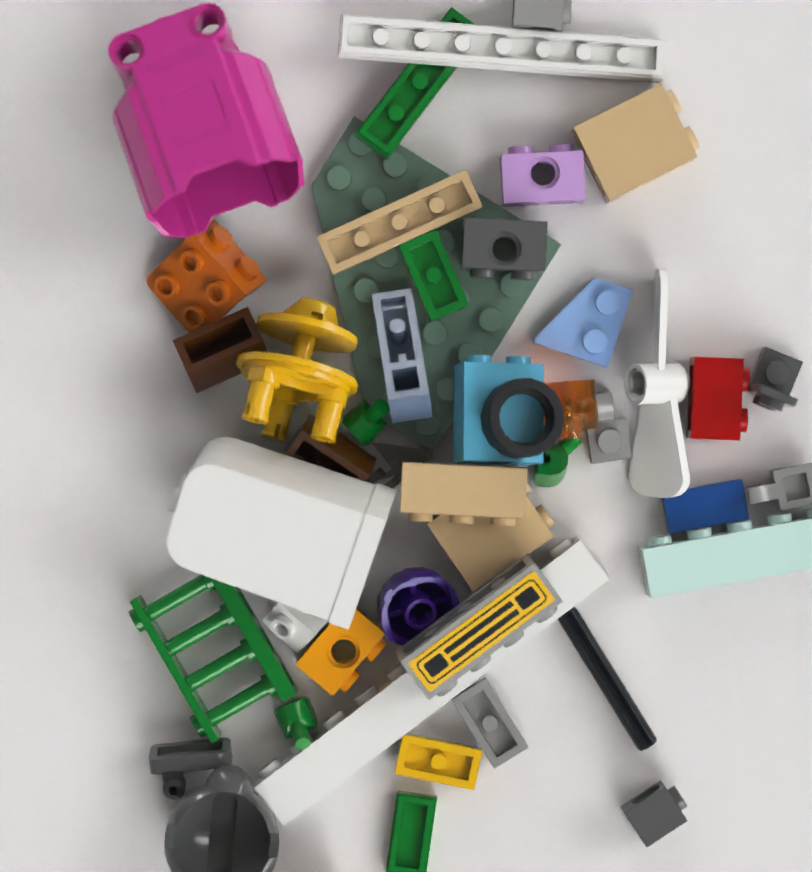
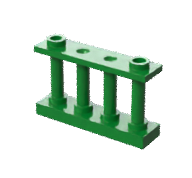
[129,574,298,743]

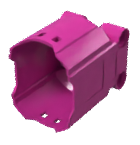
[108,3,305,238]

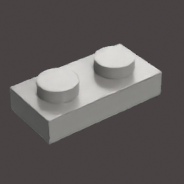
[451,677,529,769]

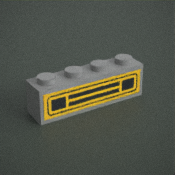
[395,553,563,700]

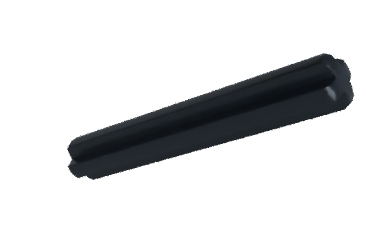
[558,607,657,751]

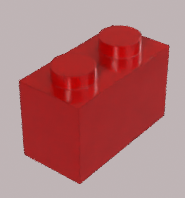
[686,357,750,441]

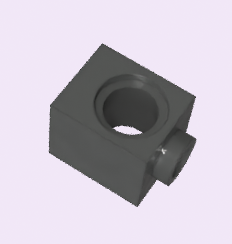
[621,780,688,847]

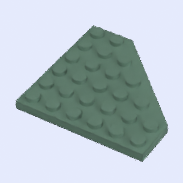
[311,116,561,452]

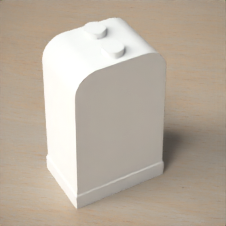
[167,437,397,630]

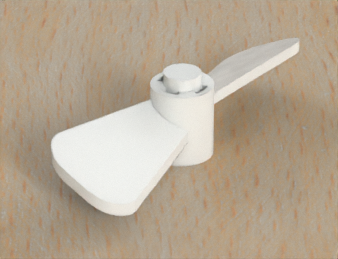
[625,269,691,498]

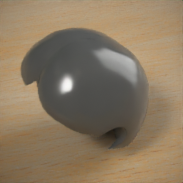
[164,765,279,872]

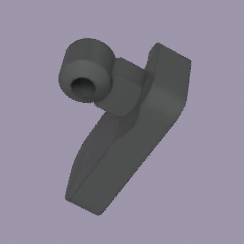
[149,738,233,800]

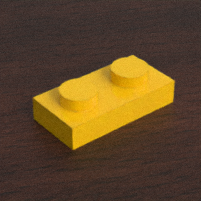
[395,733,483,790]

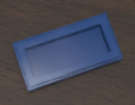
[662,479,749,534]

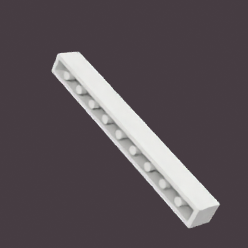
[254,538,610,826]

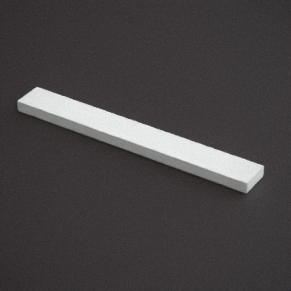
[338,14,665,83]

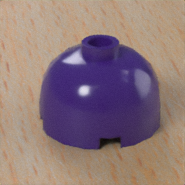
[377,567,460,646]

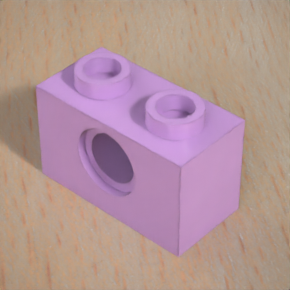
[500,144,586,207]

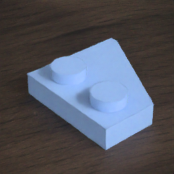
[533,278,633,368]

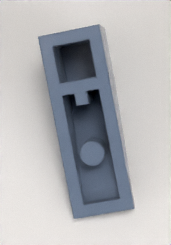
[371,288,433,424]

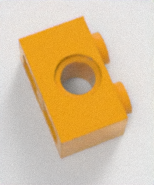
[295,606,387,696]

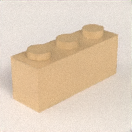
[400,462,527,526]

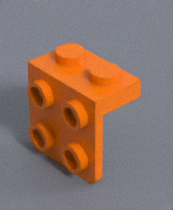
[146,219,267,333]

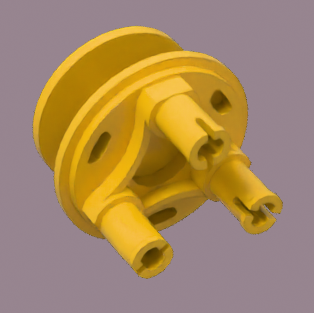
[236,297,358,443]

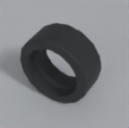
[480,378,565,459]

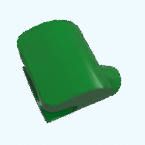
[342,399,389,446]
[534,432,581,487]
[274,696,318,749]

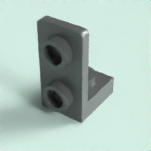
[746,347,803,412]

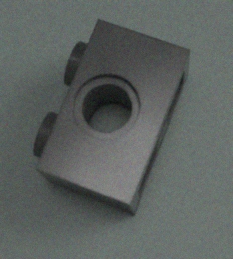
[461,218,548,281]

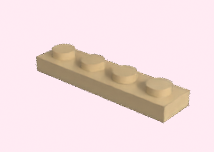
[316,170,483,276]

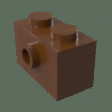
[172,307,268,393]

